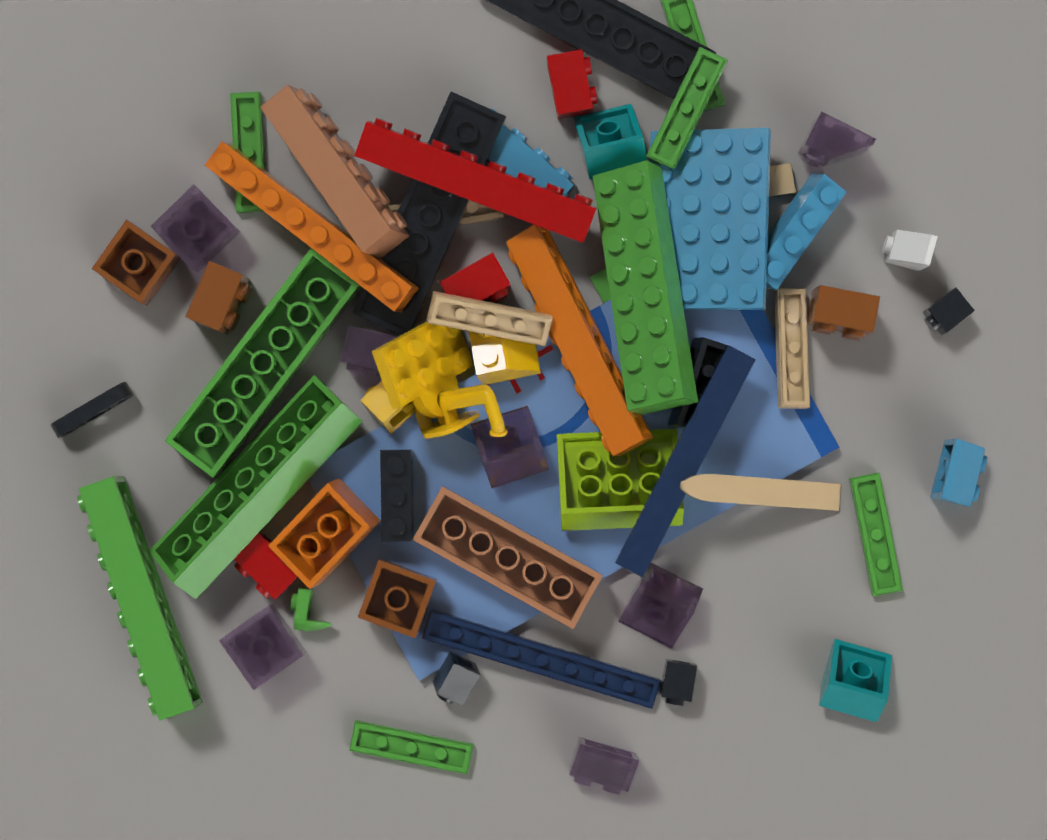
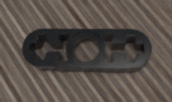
[50,382,134,439]

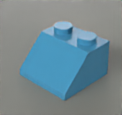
[930,439,987,507]

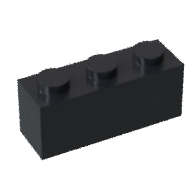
[667,337,728,430]
[380,450,414,542]

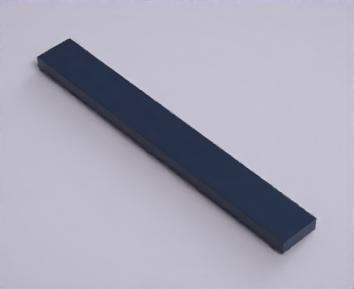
[615,345,756,577]
[422,609,661,709]

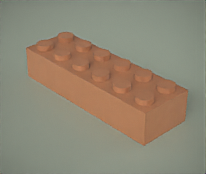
[260,84,410,258]
[413,486,603,629]

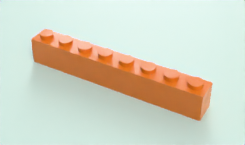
[204,141,419,312]
[506,225,654,456]

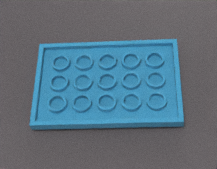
[650,127,771,310]

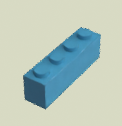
[487,108,574,196]
[766,173,847,290]

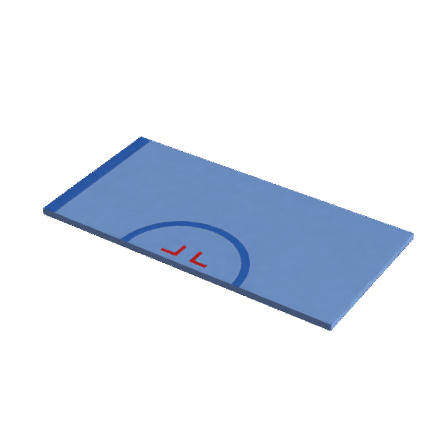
[308,300,840,681]

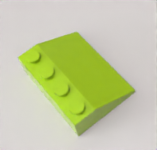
[557,429,684,531]

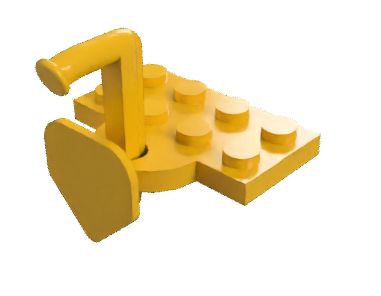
[372,321,508,439]

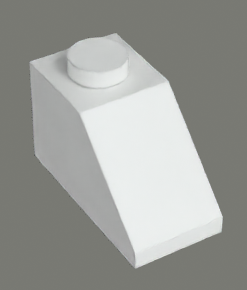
[882,230,938,271]

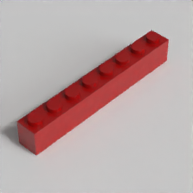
[354,118,597,243]

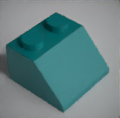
[573,104,647,180]
[819,639,892,722]

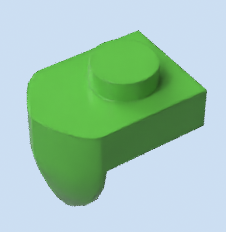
[290,587,332,631]

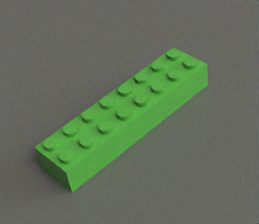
[593,160,698,415]
[165,248,362,478]
[148,375,363,599]
[77,476,203,721]

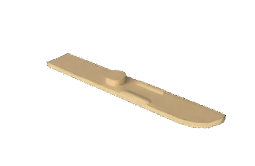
[680,474,841,511]

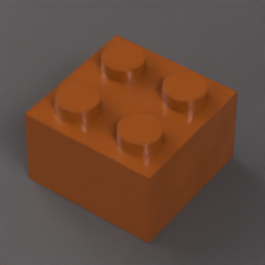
[91,219,181,306]
[185,261,252,335]
[807,285,880,340]
[358,559,437,638]

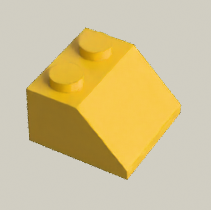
[469,331,541,385]

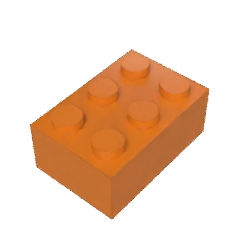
[268,478,381,589]

